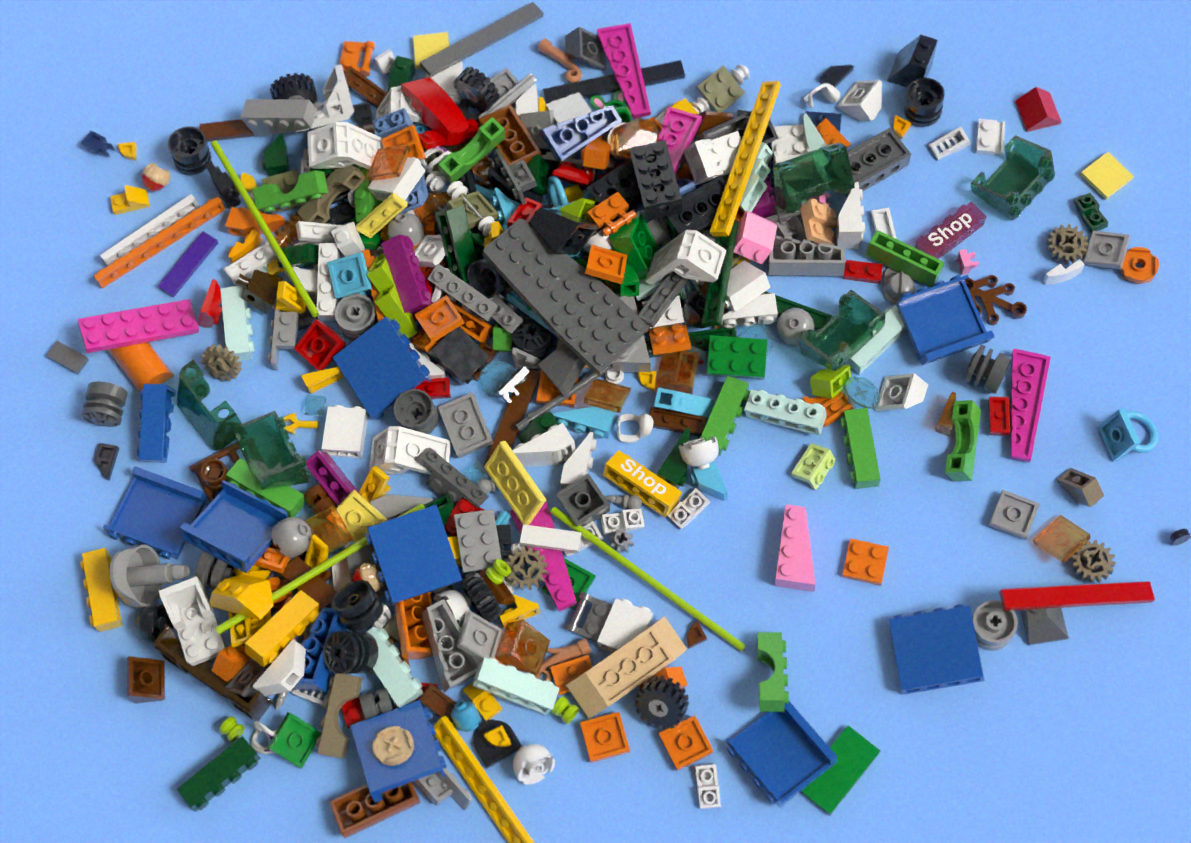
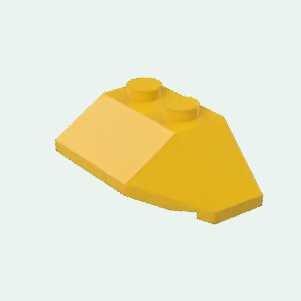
[209,575,274,620]
[228,609,272,647]

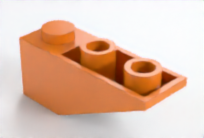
[581,135,610,169]
[225,207,287,238]

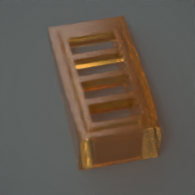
[935,392,956,436]

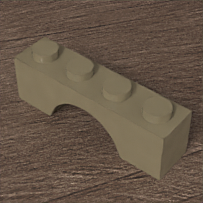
[297,164,366,224]
[316,674,363,758]

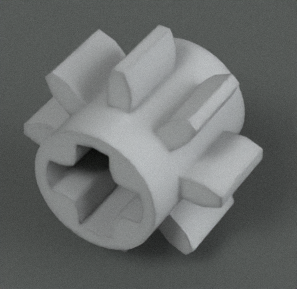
[610,528,634,553]

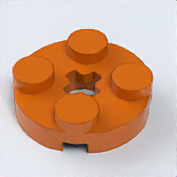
[1120,247,1159,284]

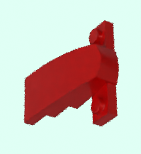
[401,77,481,150]

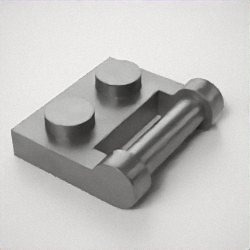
[566,592,613,642]

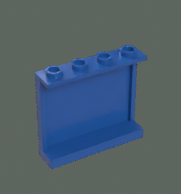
[895,275,995,366]
[333,317,432,420]
[103,466,208,559]
[180,480,288,573]
[365,505,462,605]
[889,604,985,695]
[350,700,447,803]
[726,701,837,808]

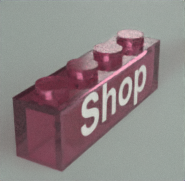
[915,201,987,259]

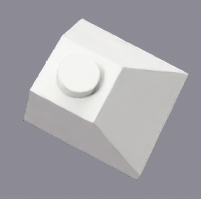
[837,80,882,121]
[875,373,928,411]

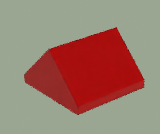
[1015,87,1062,132]

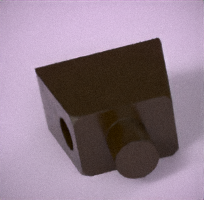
[235,270,283,314]

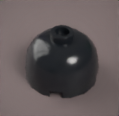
[682,291,707,329]
[135,604,174,644]

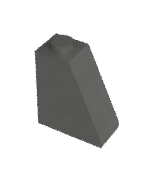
[538,344,585,397]

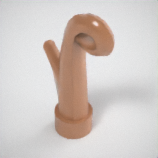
[537,38,582,83]
[534,638,592,682]

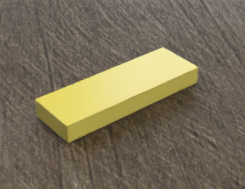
[356,193,408,238]

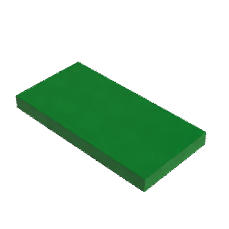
[800,725,881,815]

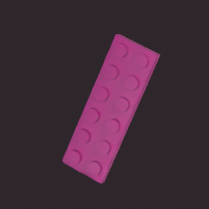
[78,299,199,353]

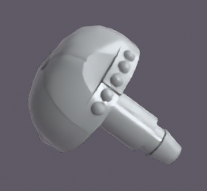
[110,545,190,608]

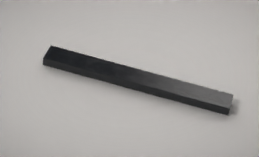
[543,60,685,104]

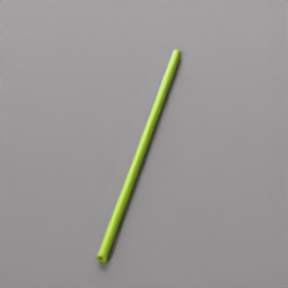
[211,140,320,317]
[215,503,425,634]
[550,506,746,652]

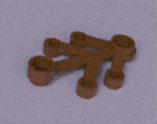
[965,275,1027,326]

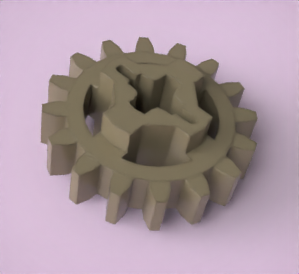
[1046,224,1089,264]
[201,344,242,381]
[1070,540,1116,583]
[506,547,548,590]

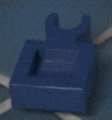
[81,130,115,157]

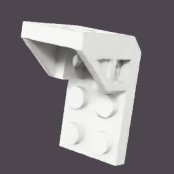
[296,64,354,132]
[376,86,429,127]
[307,122,383,174]
[771,124,813,181]
[683,131,741,185]
[645,230,726,285]
[368,426,451,475]
[159,576,226,666]

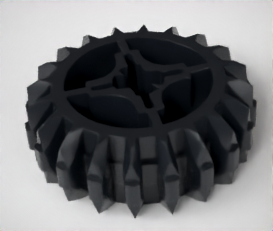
[460,571,502,622]

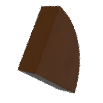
[687,621,707,649]

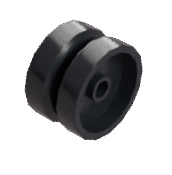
[332,580,384,631]

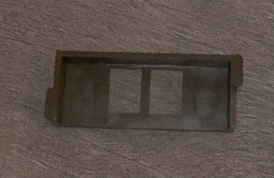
[153,625,275,722]

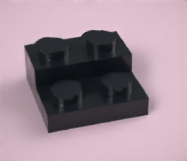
[205,161,241,209]

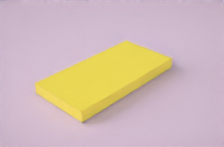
[484,441,546,525]

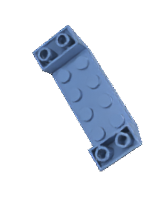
[373,108,428,214]

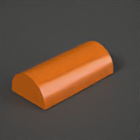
[108,342,174,393]
[394,592,433,660]

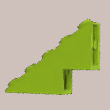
[366,254,418,338]

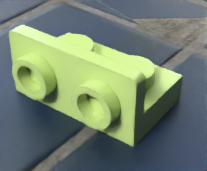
[791,443,835,490]

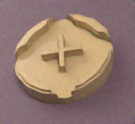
[372,726,414,766]

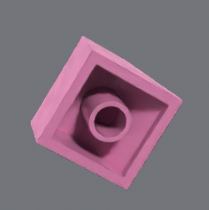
[734,210,777,264]

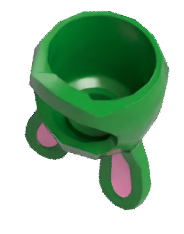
[590,89,632,123]

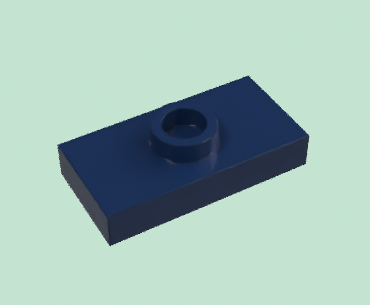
[805,111,842,132]

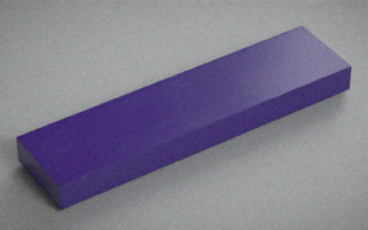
[158,231,219,298]

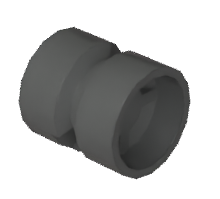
[359,687,394,720]

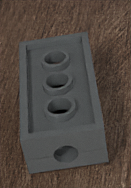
[828,128,911,198]

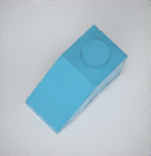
[690,460,728,501]

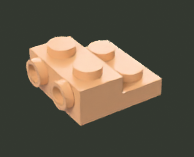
[800,199,837,245]

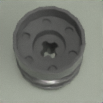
[965,345,1012,394]
[81,381,128,427]
[394,389,439,434]

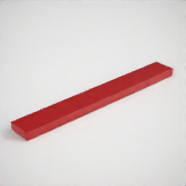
[999,581,1155,611]

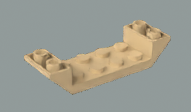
[566,616,687,719]

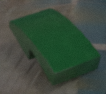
[1074,193,1108,233]

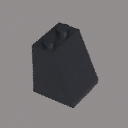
[887,35,938,88]
[529,207,599,255]
[428,326,489,386]

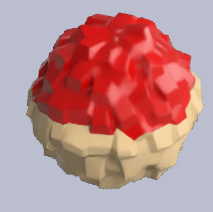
[142,163,171,191]
[352,563,383,592]

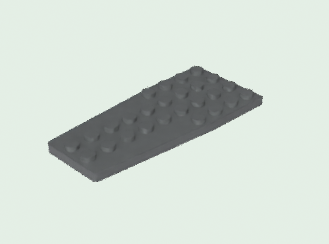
[482,219,650,376]

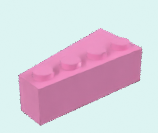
[775,504,816,592]

